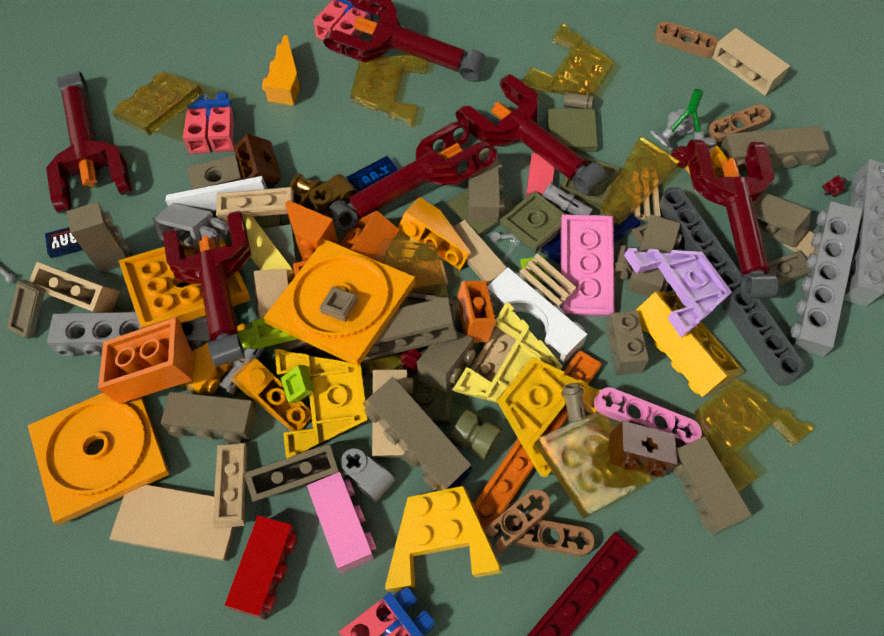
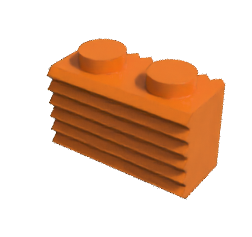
[457,281,497,343]

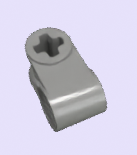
[341,448,395,503]

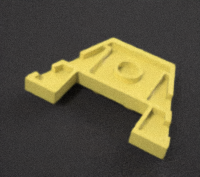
[452,302,563,403]

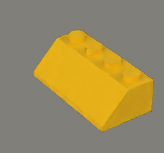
[635,291,745,397]

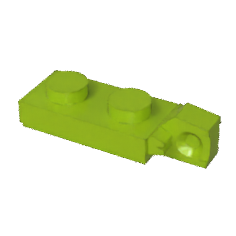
[238,318,298,349]

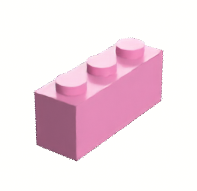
[307,472,377,574]

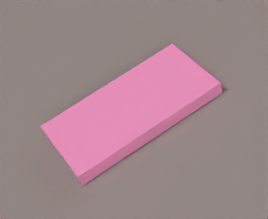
[561,214,614,317]

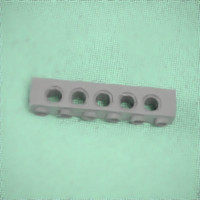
[843,159,884,307]
[790,201,863,357]
[47,312,210,356]

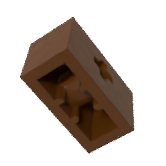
[234,134,282,189]
[609,420,677,477]

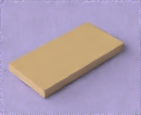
[109,485,235,561]

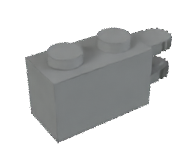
[153,203,230,249]

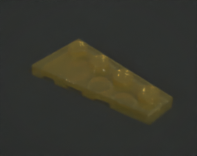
[600,136,680,225]

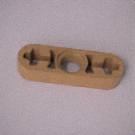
[654,21,719,58]
[706,105,771,145]
[484,489,550,557]
[508,517,594,557]

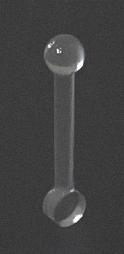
[502,238,520,265]

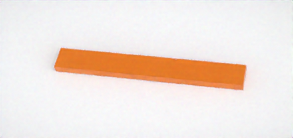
[473,349,602,530]

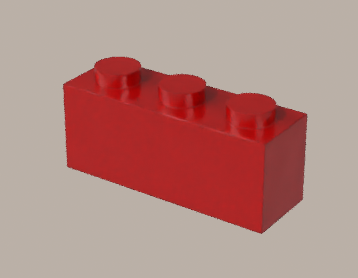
[224,515,298,620]

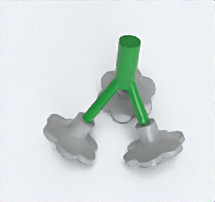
[650,89,717,151]

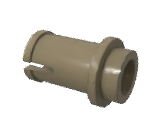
[563,92,594,109]
[614,245,632,279]
[561,383,586,421]

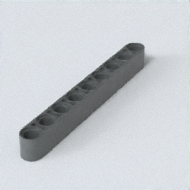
[659,187,804,386]

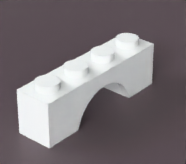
[488,268,587,366]

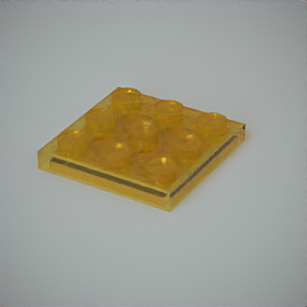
[112,72,203,136]
[534,412,651,519]

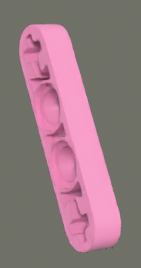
[594,387,702,446]

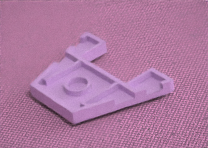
[624,248,732,338]

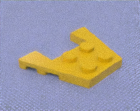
[275,349,368,458]
[496,357,608,478]
[385,486,502,592]

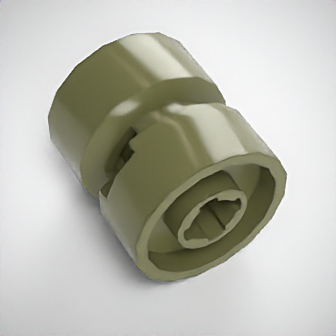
[449,410,502,461]

